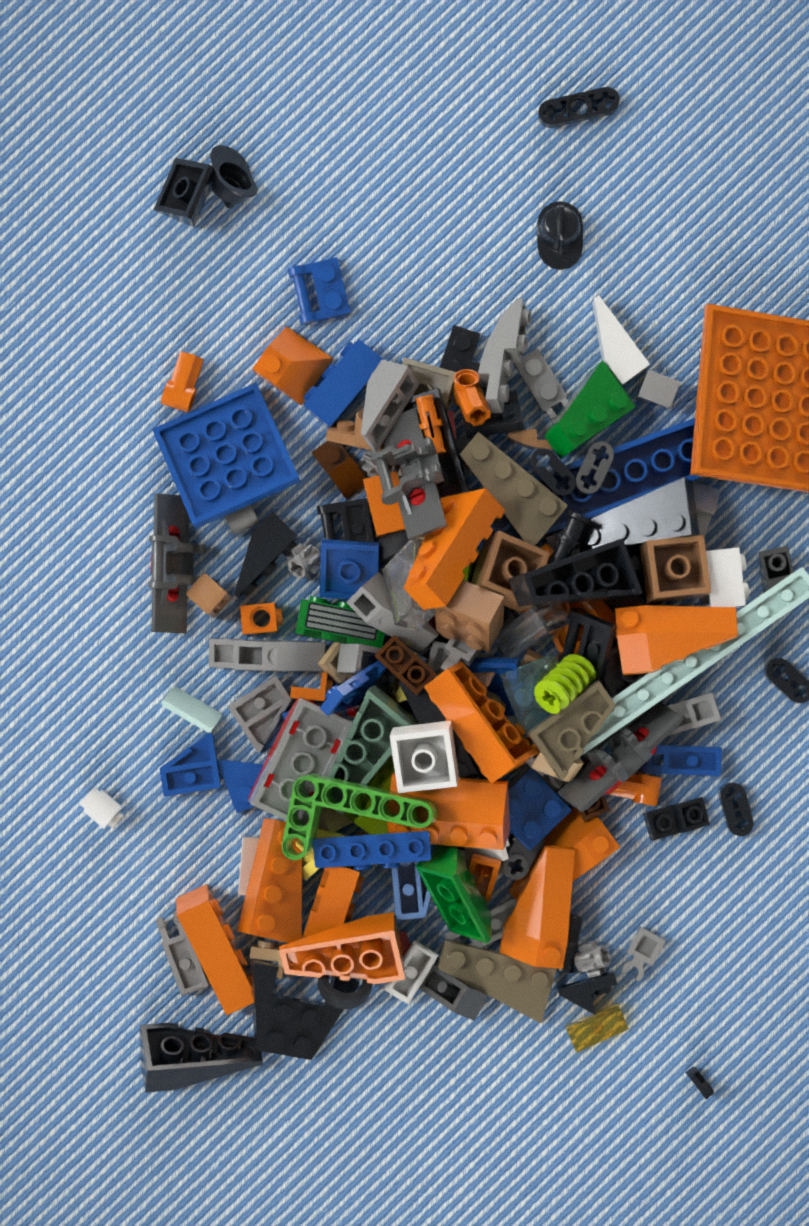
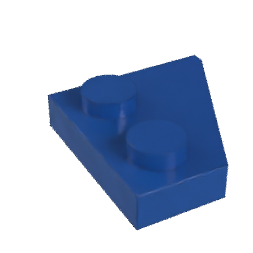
[320,661,387,716]
[159,733,222,797]
[217,760,264,813]

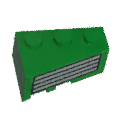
[544,360,636,460]
[295,596,385,648]

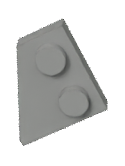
[228,675,292,753]

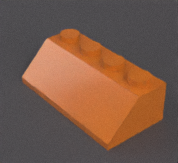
[387,773,510,850]

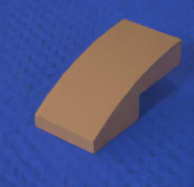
[507,429,555,453]

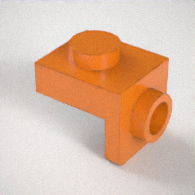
[290,672,333,702]

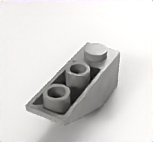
[346,572,439,652]

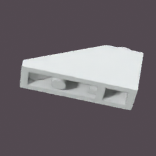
[592,295,650,386]

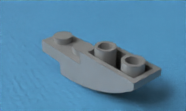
[478,298,531,413]
[208,638,326,671]

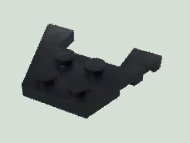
[250,959,359,1060]

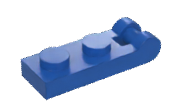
[639,745,722,776]

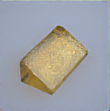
[565,1002,629,1053]

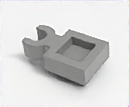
[621,926,666,981]

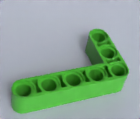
[282,774,438,860]

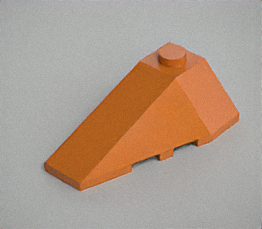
[499,846,575,969]

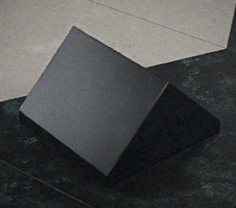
[153,158,214,227]

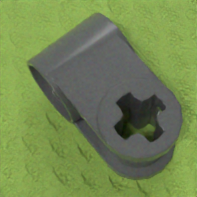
[499,833,546,880]

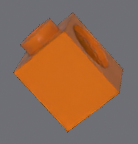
[240,603,283,635]

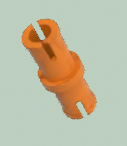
[415,395,446,454]

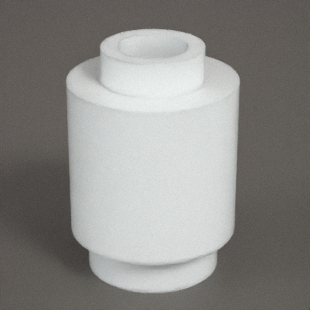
[80,787,124,829]

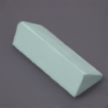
[161,687,222,733]

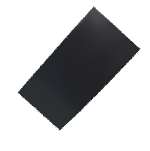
[643,797,710,841]

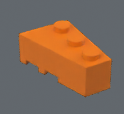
[302,866,364,938]

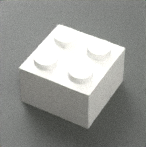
[702,547,749,608]
[390,721,459,793]

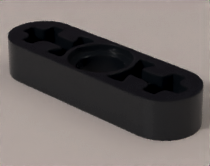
[538,87,620,128]

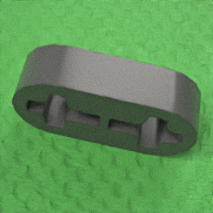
[575,441,614,495]

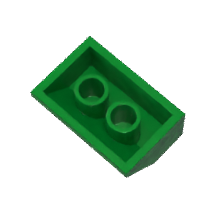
[415,845,492,943]

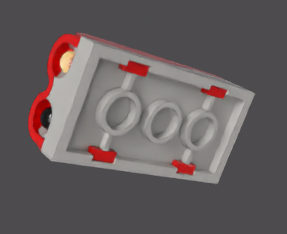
[247,697,353,824]

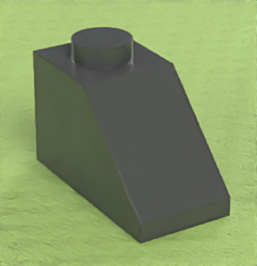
[419,964,488,1021]

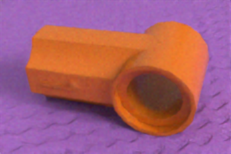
[161,351,204,413]
[454,369,491,426]
[608,773,662,806]

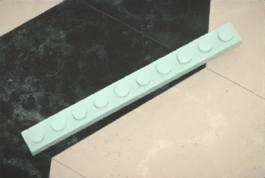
[581,567,809,755]

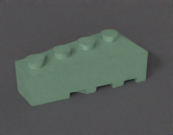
[328,685,418,815]

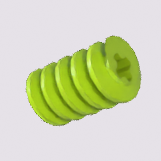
[534,654,596,714]

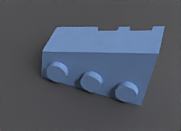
[391,844,436,920]

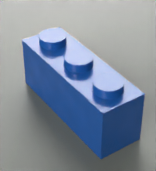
[303,339,384,428]

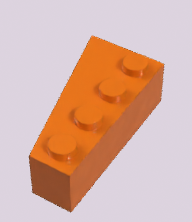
[237,818,302,943]

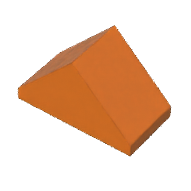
[468,853,501,902]

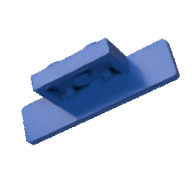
[313,831,432,870]

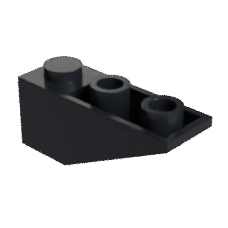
[234,511,299,598]

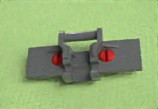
[372,408,447,541]
[148,493,206,634]
[558,701,684,812]

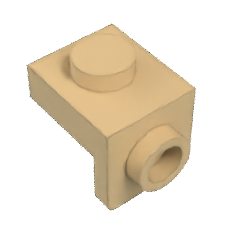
[250,940,284,979]

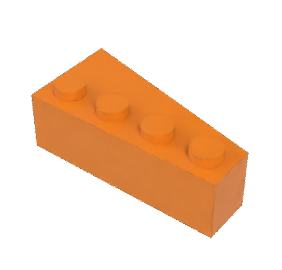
[403,488,506,610]
[424,661,540,784]
[176,884,254,1016]

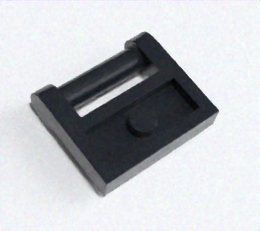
[461,390,524,438]
[317,498,374,542]
[558,607,617,681]

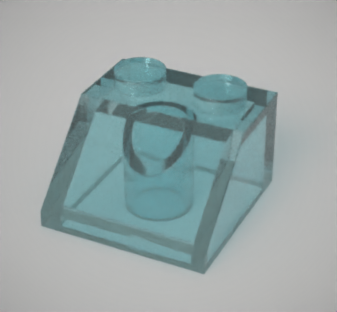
[500,653,558,738]

